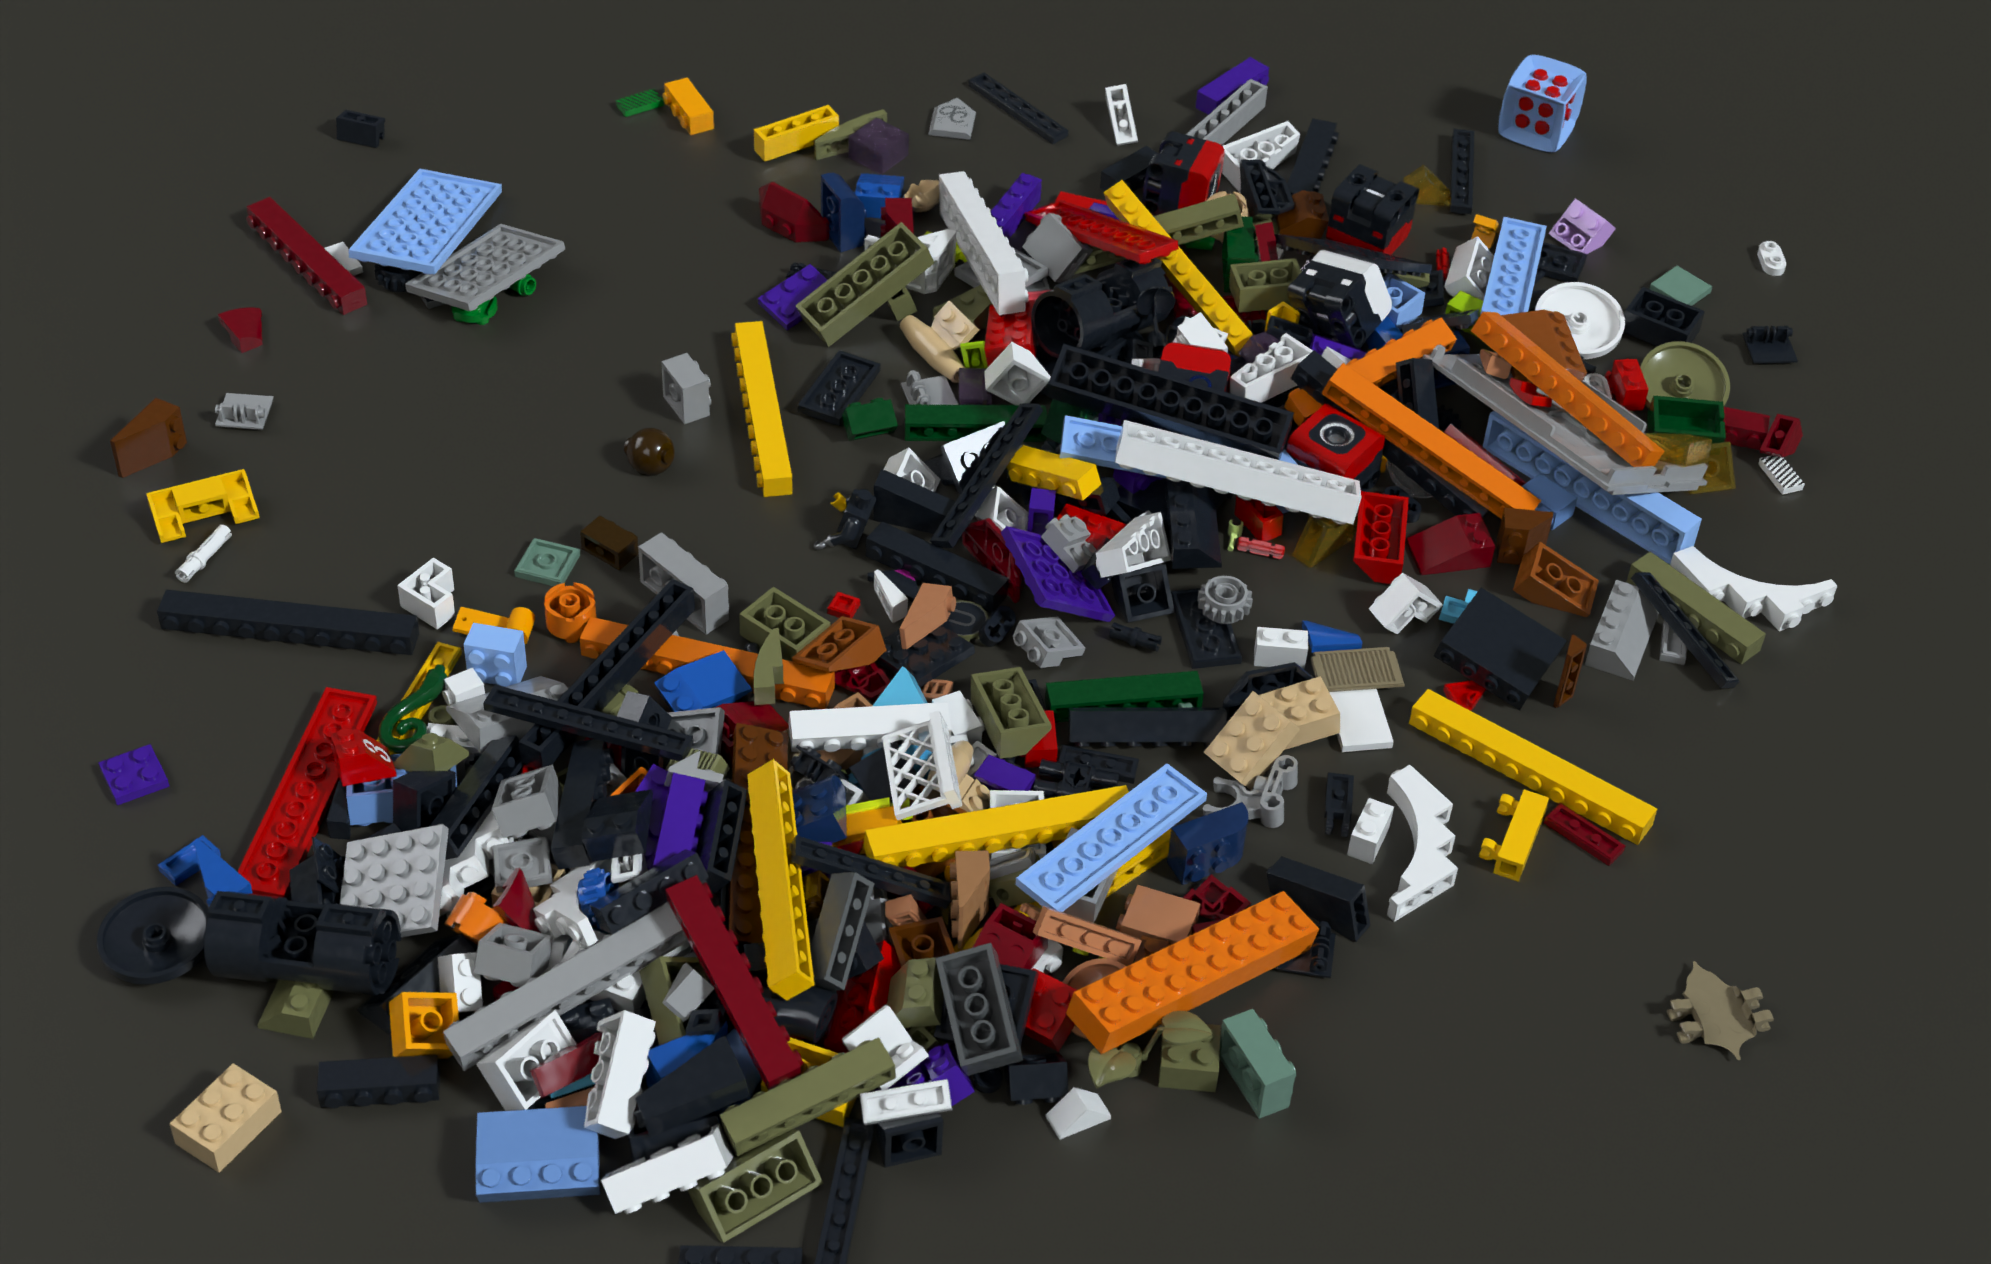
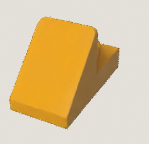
[1471,214,1501,249]

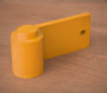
[452,607,536,644]

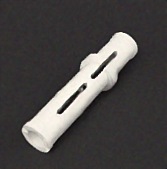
[175,525,232,583]

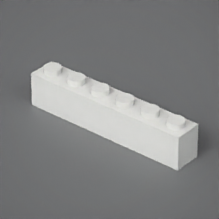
[788,702,952,752]

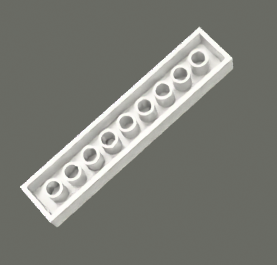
[939,171,1029,315]
[1115,420,1361,525]

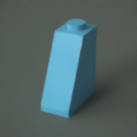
[873,666,928,706]

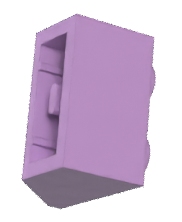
[1548,198,1616,254]

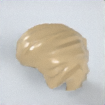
[902,180,939,212]

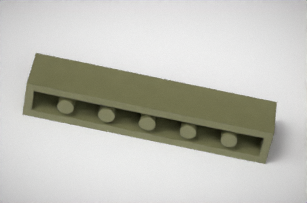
[1627,552,1766,665]
[720,1037,896,1156]

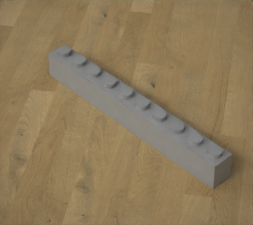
[443,903,688,1071]

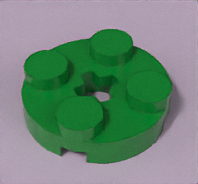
[451,296,498,325]

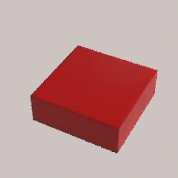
[827,592,860,618]

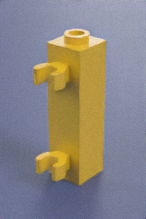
[1479,789,1549,882]

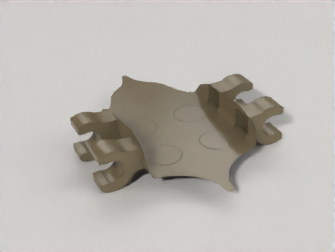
[1667,961,1774,1060]

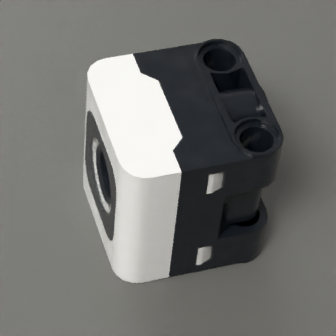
[1287,250,1392,348]

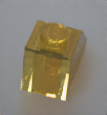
[1403,165,1450,206]

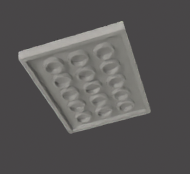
[405,224,565,311]

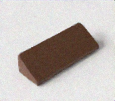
[1553,635,1587,708]

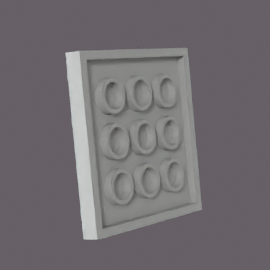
[339,824,449,937]

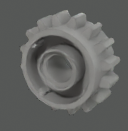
[1197,576,1253,624]

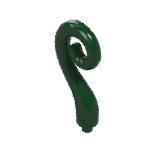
[378,664,447,753]

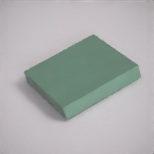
[1649,266,1712,306]
[514,538,580,587]

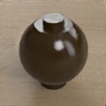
[624,428,675,476]

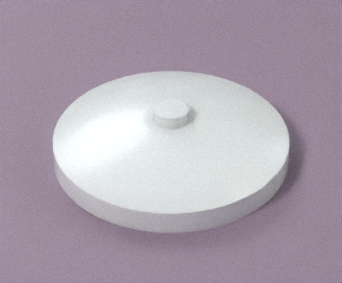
[1535,282,1625,359]

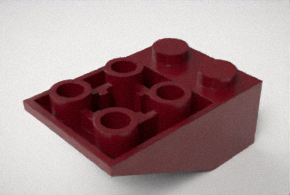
[715,701,789,768]
[972,903,1048,970]

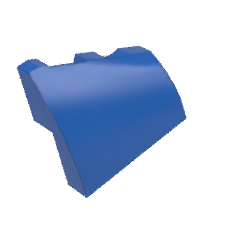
[1302,621,1362,653]

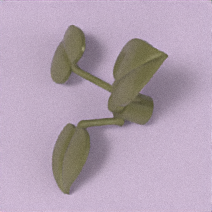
[1088,1011,1212,1088]

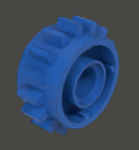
[578,868,619,930]

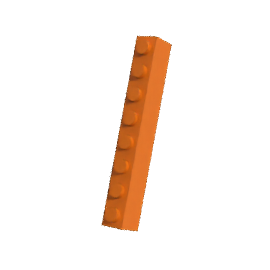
[1284,317,1457,427]

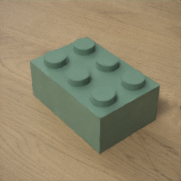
[1219,1009,1296,1119]

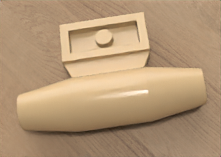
[900,301,979,383]
[924,740,990,812]

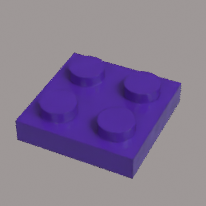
[98,744,170,805]

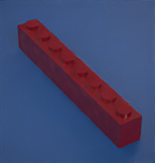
[246,197,367,315]
[666,875,803,1091]

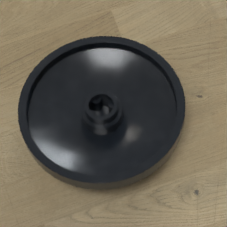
[97,887,208,985]

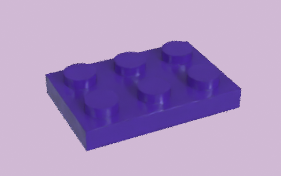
[758,264,827,330]

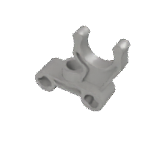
[1203,755,1298,828]

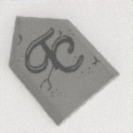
[929,98,976,140]

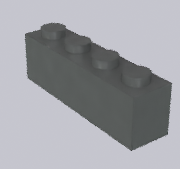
[810,872,874,991]

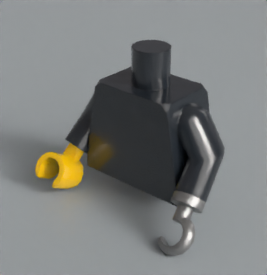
[814,489,876,550]

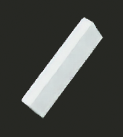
[860,1079,952,1125]

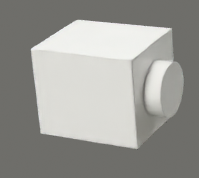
[442,668,485,705]

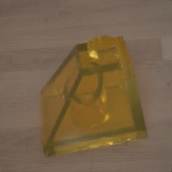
[1675,442,1736,494]

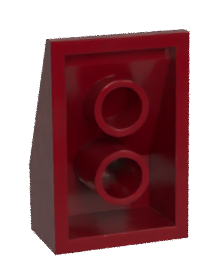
[880,198,914,238]
[1406,513,1495,575]

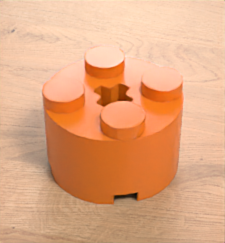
[544,582,597,643]
[444,892,509,945]

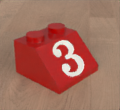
[331,729,397,786]

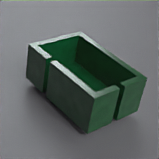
[1222,216,1259,293]
[1647,395,1726,455]

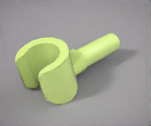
[1227,519,1244,551]

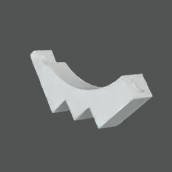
[1387,765,1458,922]

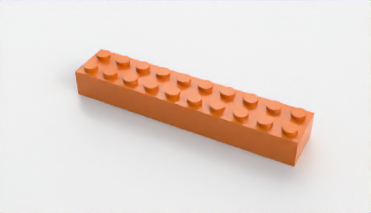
[1066,891,1319,1054]

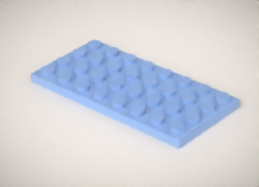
[349,169,502,274]

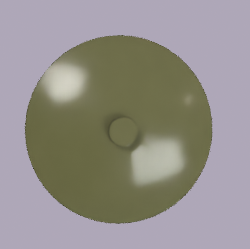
[1640,341,1730,409]

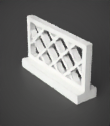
[882,710,962,820]

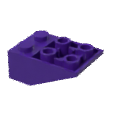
[874,1043,975,1106]

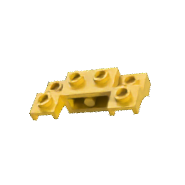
[146,469,260,543]

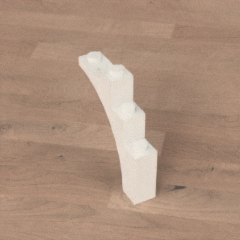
[1670,546,1837,631]
[439,810,514,917]
[533,859,612,947]

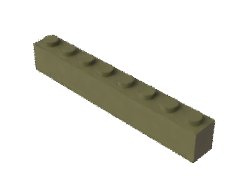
[1074,193,1244,275]

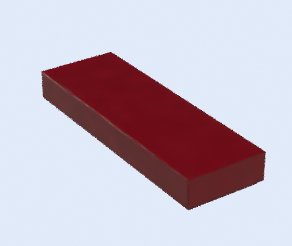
[1544,803,1626,866]

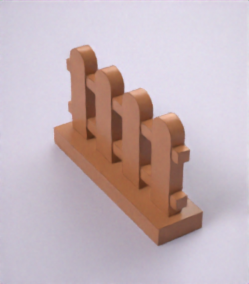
[1020,903,1142,966]

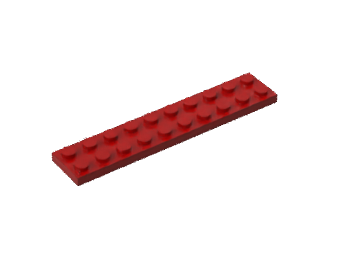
[1024,200,1179,264]
[237,687,377,899]

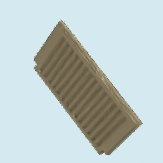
[1310,647,1405,692]

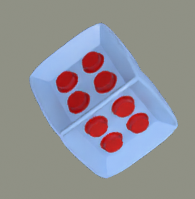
[1498,55,1587,152]

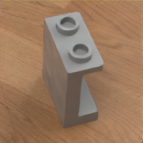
[1022,213,1093,283]

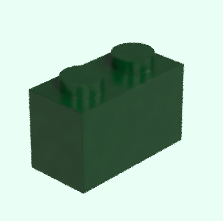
[842,398,898,441]

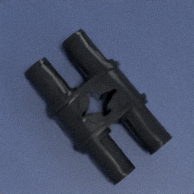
[1033,758,1119,798]

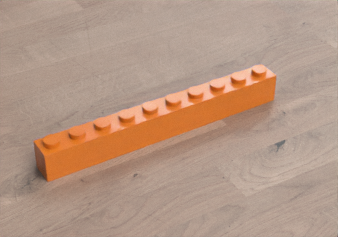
[1471,312,1665,467]
[1321,363,1541,519]
[580,617,835,709]

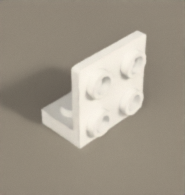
[842,1005,929,1090]

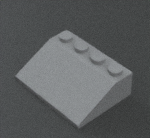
[446,676,568,754]

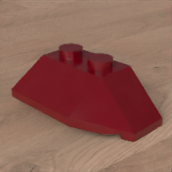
[759,181,829,243]
[962,518,1025,603]

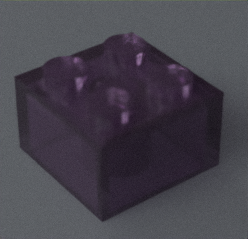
[849,117,909,175]

